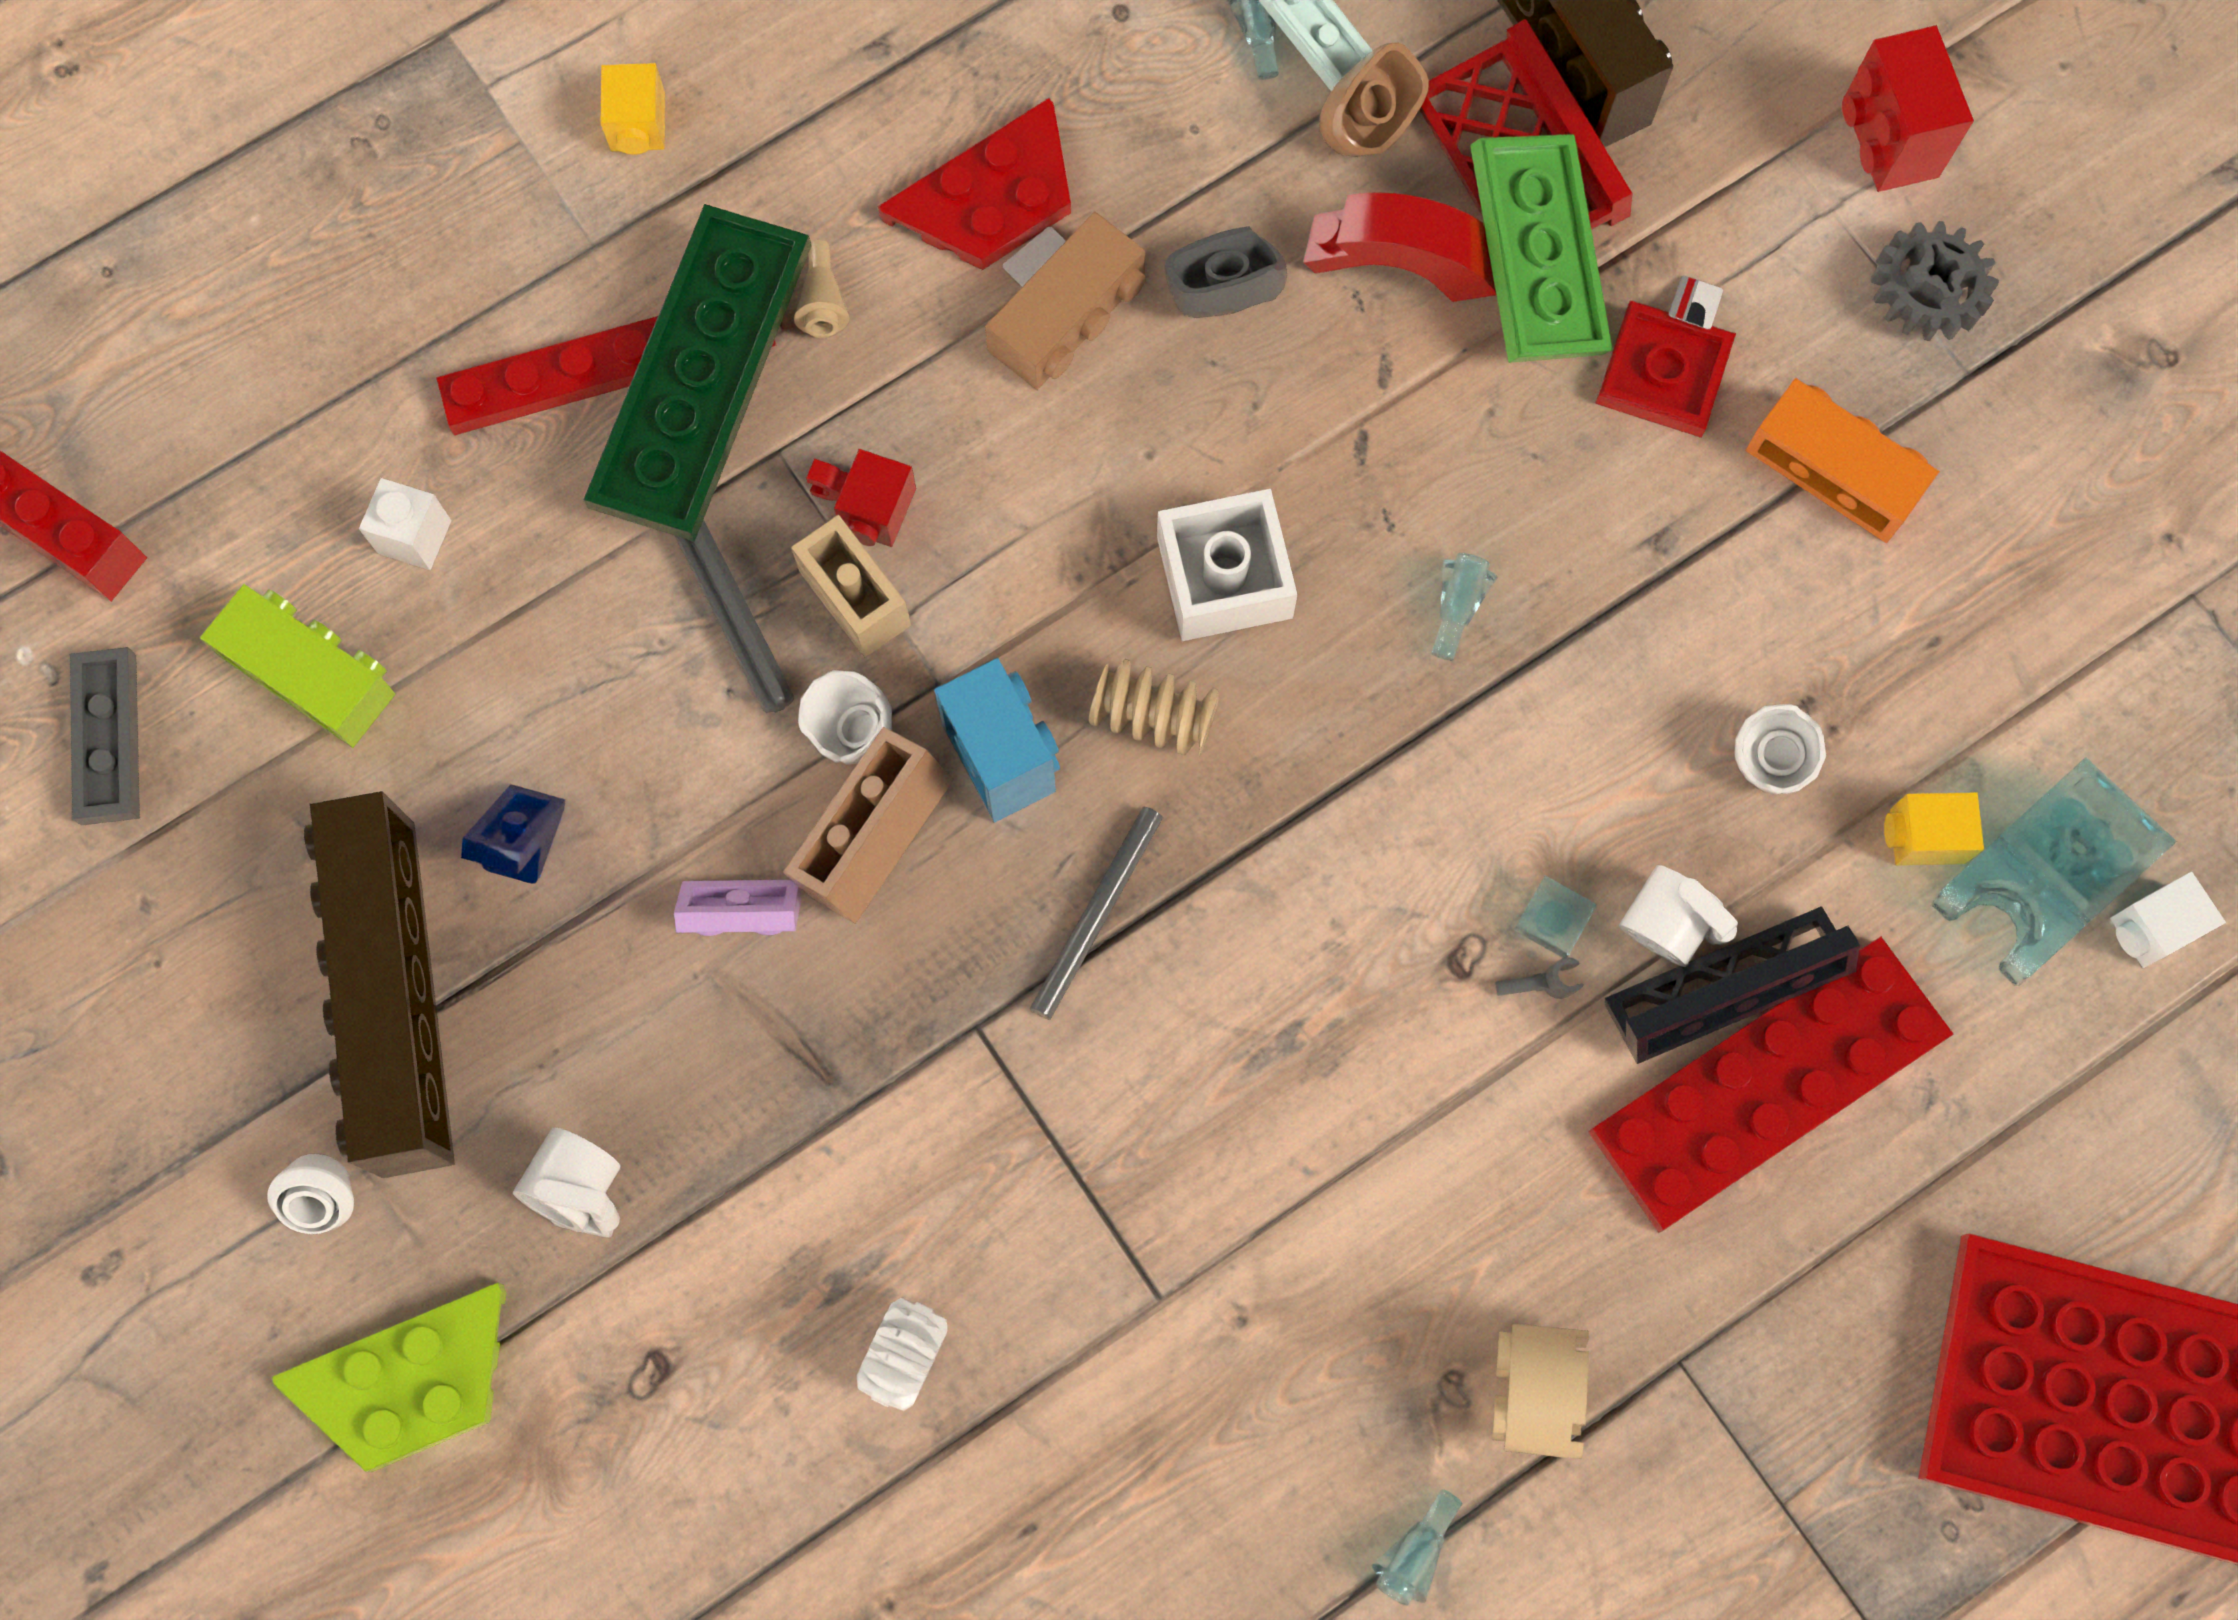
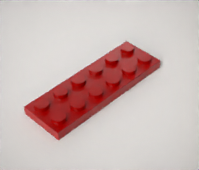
[1588,936,1954,1233]

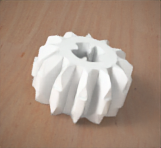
[857,1298,948,1411]

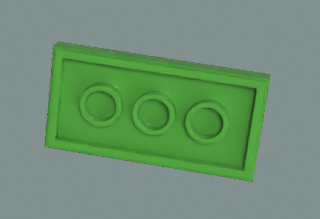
[1470,134,1613,363]

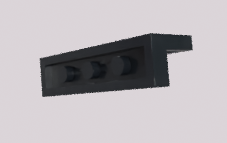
[1605,906,1860,1064]

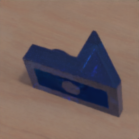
[461,784,566,884]

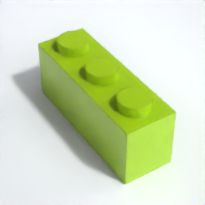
[200,584,396,748]

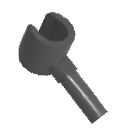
[1495,957,1584,999]

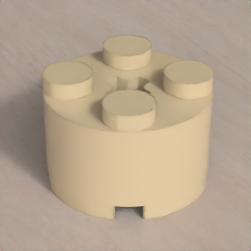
[1492,1323,1589,1459]

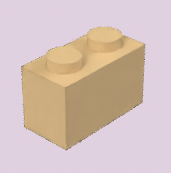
[791,515,911,658]

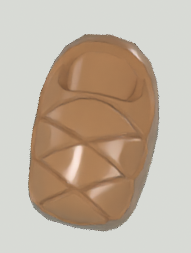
[1319,42,1429,157]

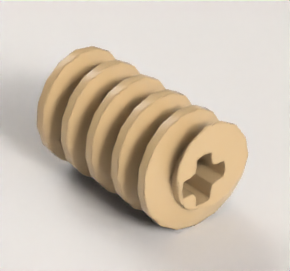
[1088,659,1219,756]

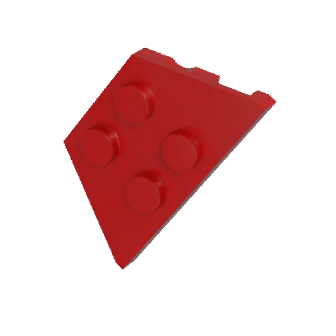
[878,98,1071,270]

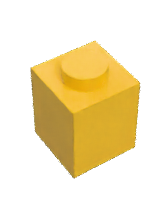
[600,63,665,155]
[1884,792,1984,866]

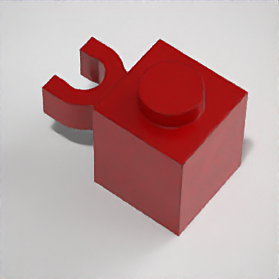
[806,448,916,547]

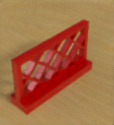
[1419,19,1633,230]

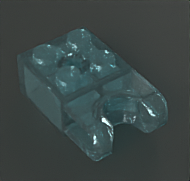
[1931,757,2177,986]

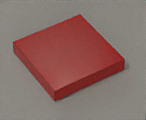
[1595,300,1736,438]

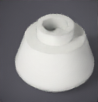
[267,1154,354,1234]

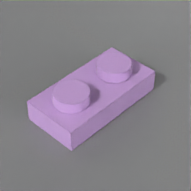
[674,880,802,936]

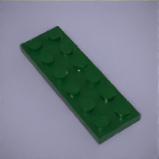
[583,204,811,542]

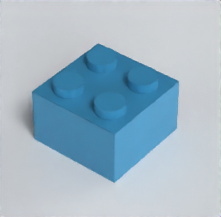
[934,658,1060,823]

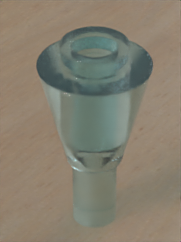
[1227,0,1279,80]
[1432,553,1498,661]
[1372,1489,1462,1606]

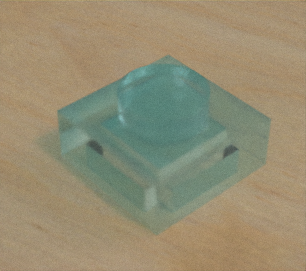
[1514,875,1597,958]

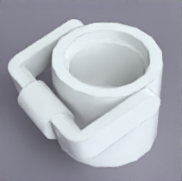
[1619,865,1738,967]
[513,1128,621,1238]

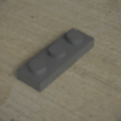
[70,647,140,826]

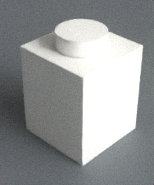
[359,478,452,570]
[2110,872,2226,968]

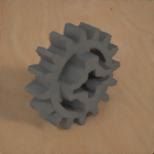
[1871,221,1999,341]

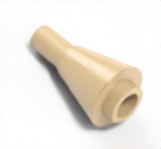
[794,240,850,338]

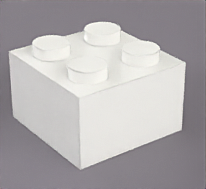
[1157,489,1297,641]

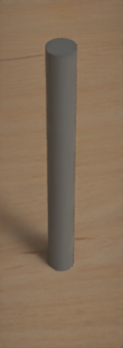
[1030,807,1163,1020]

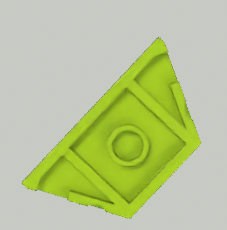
[272,1283,507,1472]

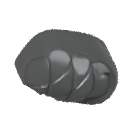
[1165,226,1287,318]

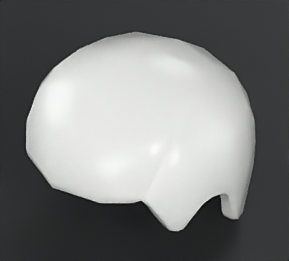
[798,670,892,765]
[1735,704,1826,795]

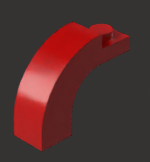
[1303,192,1496,302]

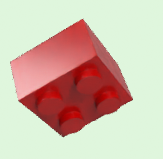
[1842,25,1974,192]

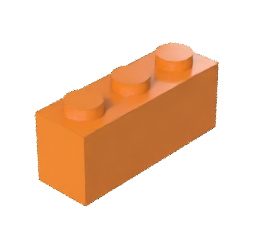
[1745,378,1940,543]

